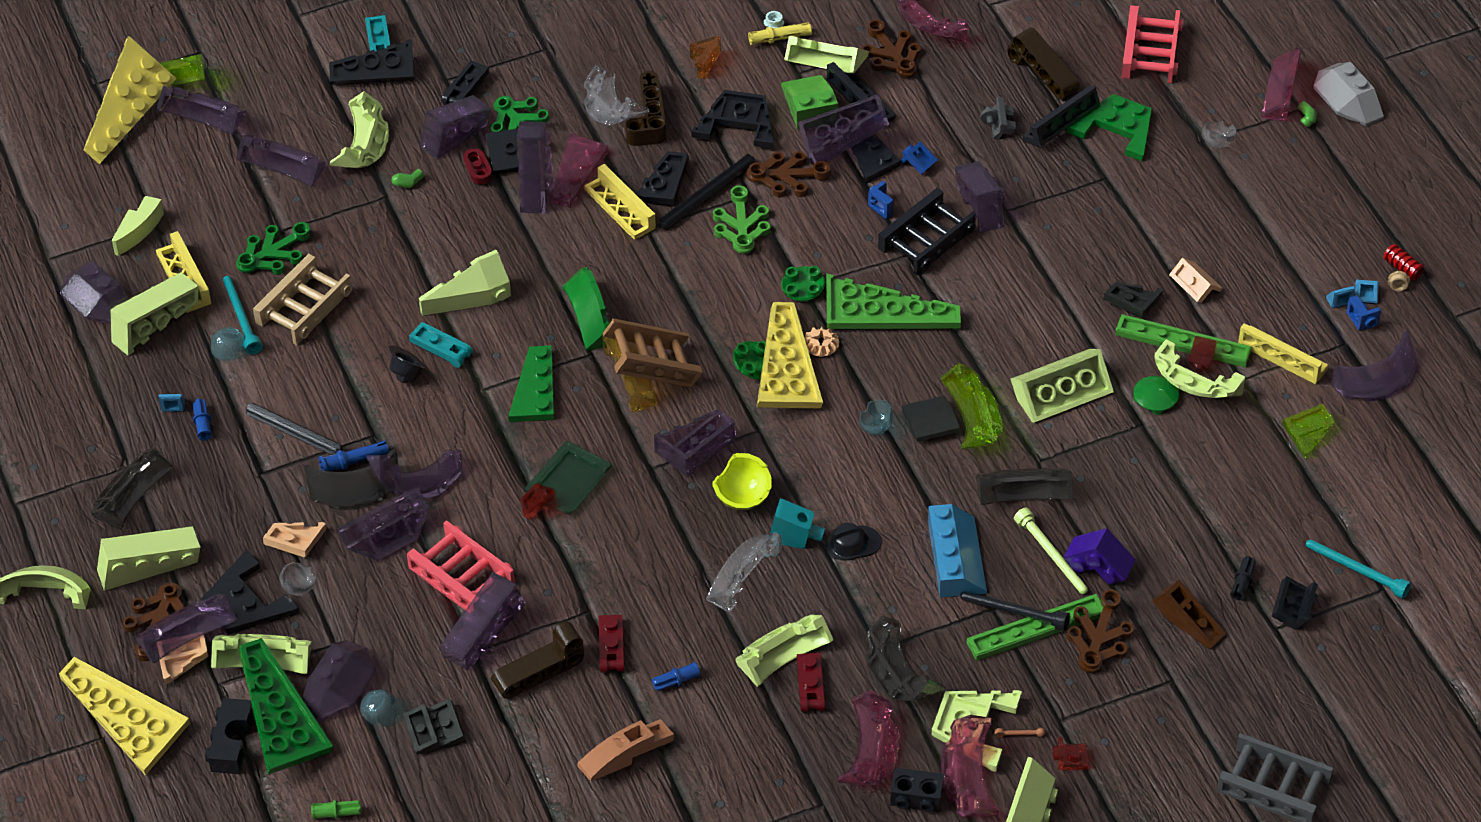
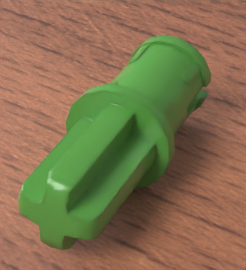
[311,800,362,819]

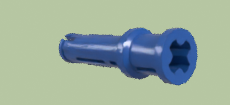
[318,440,389,476]

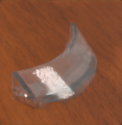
[584,64,649,125]
[706,532,782,612]

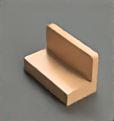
[1169,258,1223,303]

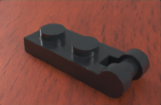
[441,60,489,110]

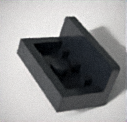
[1271,576,1318,630]

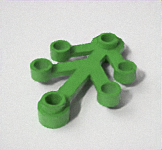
[713,185,770,253]

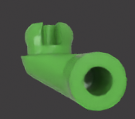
[1298,101,1317,127]
[392,169,424,189]

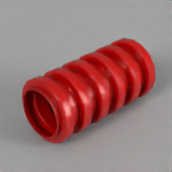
[1383,244,1424,281]

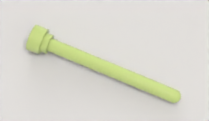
[1014,507,1088,594]

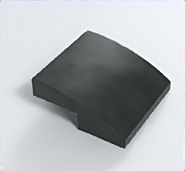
[902,395,960,442]
[403,698,466,754]

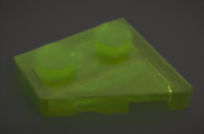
[1282,403,1334,458]

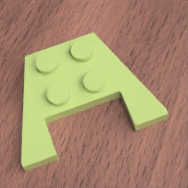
[932,690,1022,772]

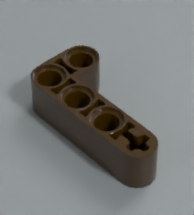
[1007,27,1080,100]
[625,71,666,146]
[491,621,584,699]

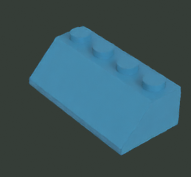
[928,504,987,597]

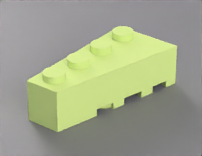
[111,272,198,356]

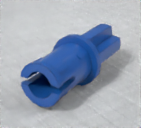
[193,398,212,440]
[652,662,700,691]

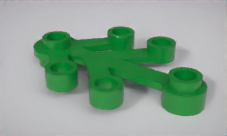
[491,96,550,153]
[236,222,311,275]

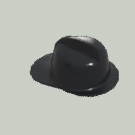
[388,345,426,383]
[826,523,882,560]

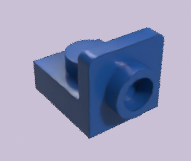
[900,141,938,175]
[868,181,893,219]
[1346,295,1381,331]

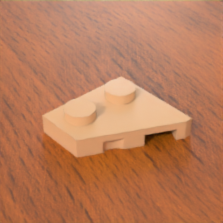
[263,522,326,558]
[156,632,208,684]

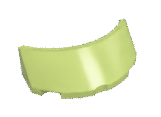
[784,36,869,73]
[329,91,389,168]
[1154,340,1245,398]
[0,566,90,609]
[736,615,833,687]
[211,634,312,674]

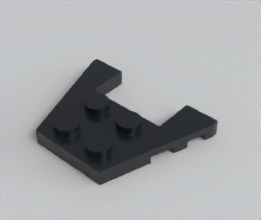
[691,90,773,149]
[200,550,299,635]

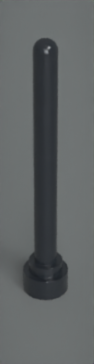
[960,592,1070,631]

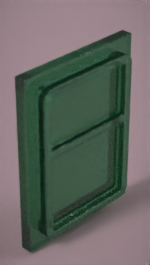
[524,440,612,515]

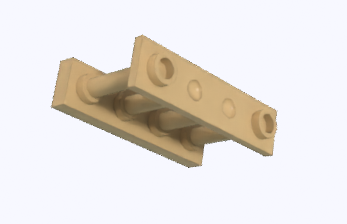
[253,254,352,345]

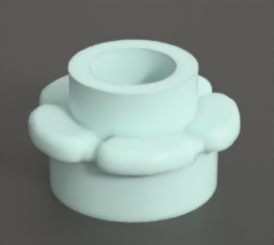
[764,11,784,28]

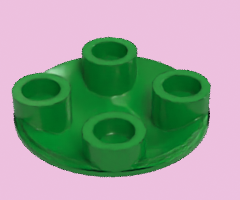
[781,266,825,301]
[733,341,766,380]
[1133,376,1179,415]

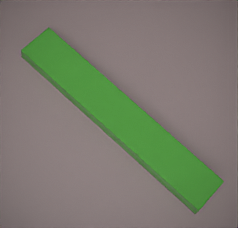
[1115,314,1252,368]
[966,594,1103,661]

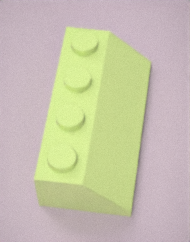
[1011,349,1114,422]
[1006,757,1058,822]

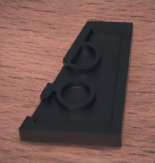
[634,151,689,205]

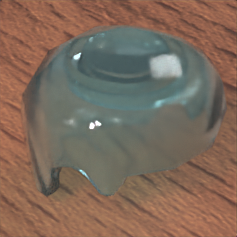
[211,327,245,360]
[859,400,893,435]
[360,689,399,726]

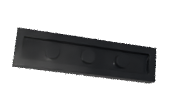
[827,62,896,129]
[1023,85,1100,147]

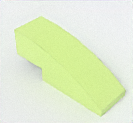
[112,196,164,256]

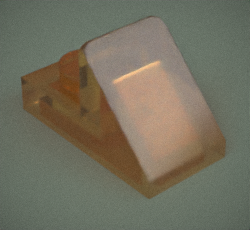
[690,36,721,79]

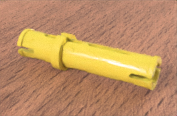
[748,22,812,45]

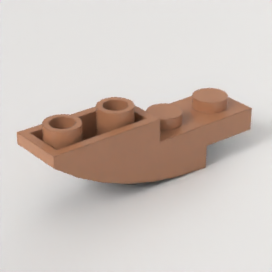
[577,719,674,781]

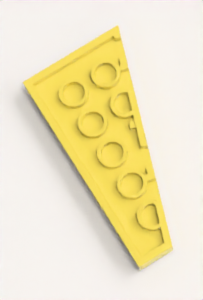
[83,36,176,164]
[757,302,823,408]
[59,657,190,775]

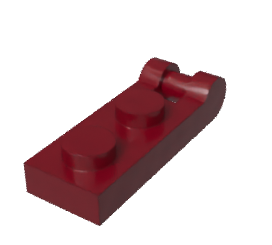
[598,615,624,673]
[797,653,825,712]

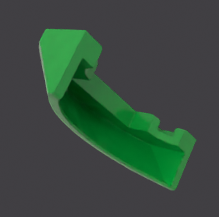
[562,267,612,351]

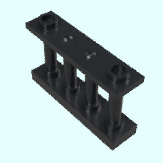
[878,188,976,275]

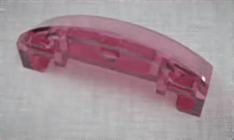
[897,0,968,42]
[1261,47,1302,122]
[837,690,900,786]
[941,715,999,817]

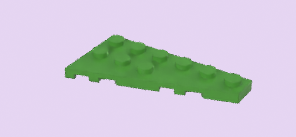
[826,273,961,329]

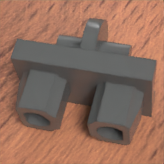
[980,97,1016,139]

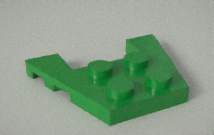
[1067,94,1152,161]

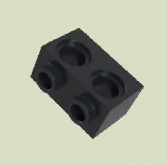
[890,767,944,812]

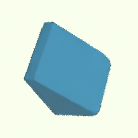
[1355,280,1379,303]
[1326,286,1355,308]
[158,394,185,412]

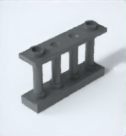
[1217,733,1333,822]

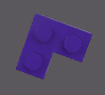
[1063,528,1136,584]

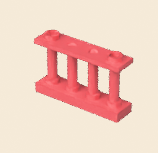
[1121,5,1183,83]
[407,521,515,618]

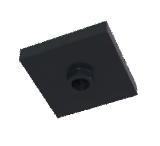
[486,127,535,174]

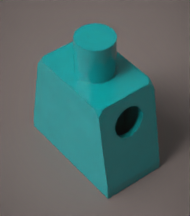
[768,498,825,549]

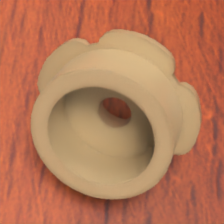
[1388,271,1410,291]

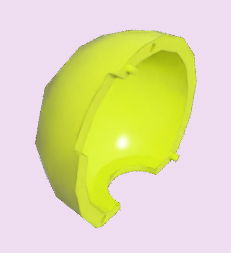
[713,453,772,510]

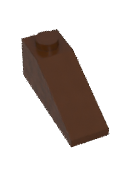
[1152,580,1226,649]

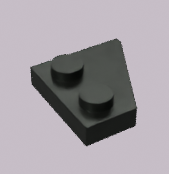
[1103,282,1163,318]

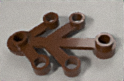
[862,19,921,77]
[746,151,830,198]
[123,583,191,661]
[1066,589,1134,673]

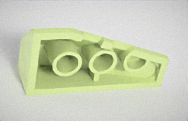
[419,250,511,316]

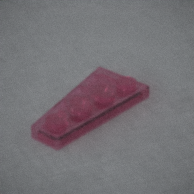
[551,133,609,208]

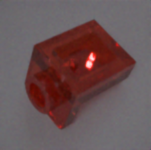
[1187,335,1218,370]
[520,483,558,519]
[1052,737,1088,770]

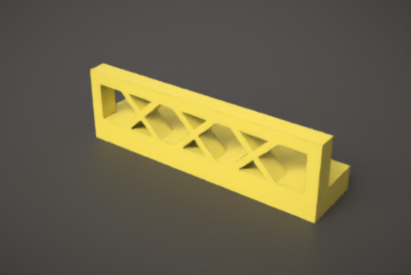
[584,164,656,240]
[155,231,211,313]
[1238,323,1328,384]

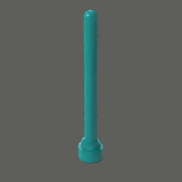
[223,276,263,355]
[1306,539,1411,599]

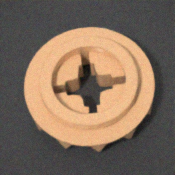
[805,326,839,357]

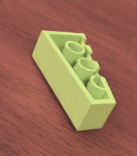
[97,526,200,591]

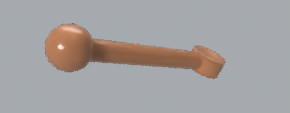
[994,728,1046,738]

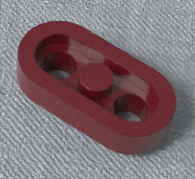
[463,149,492,184]

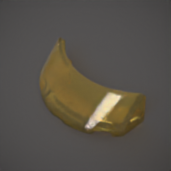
[602,334,658,412]

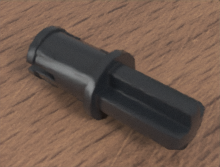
[1230,556,1256,600]

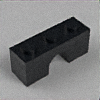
[205,698,254,774]

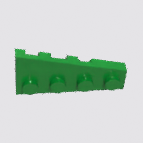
[508,345,554,422]

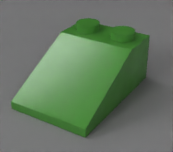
[781,75,838,129]

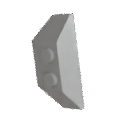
[1313,62,1384,127]

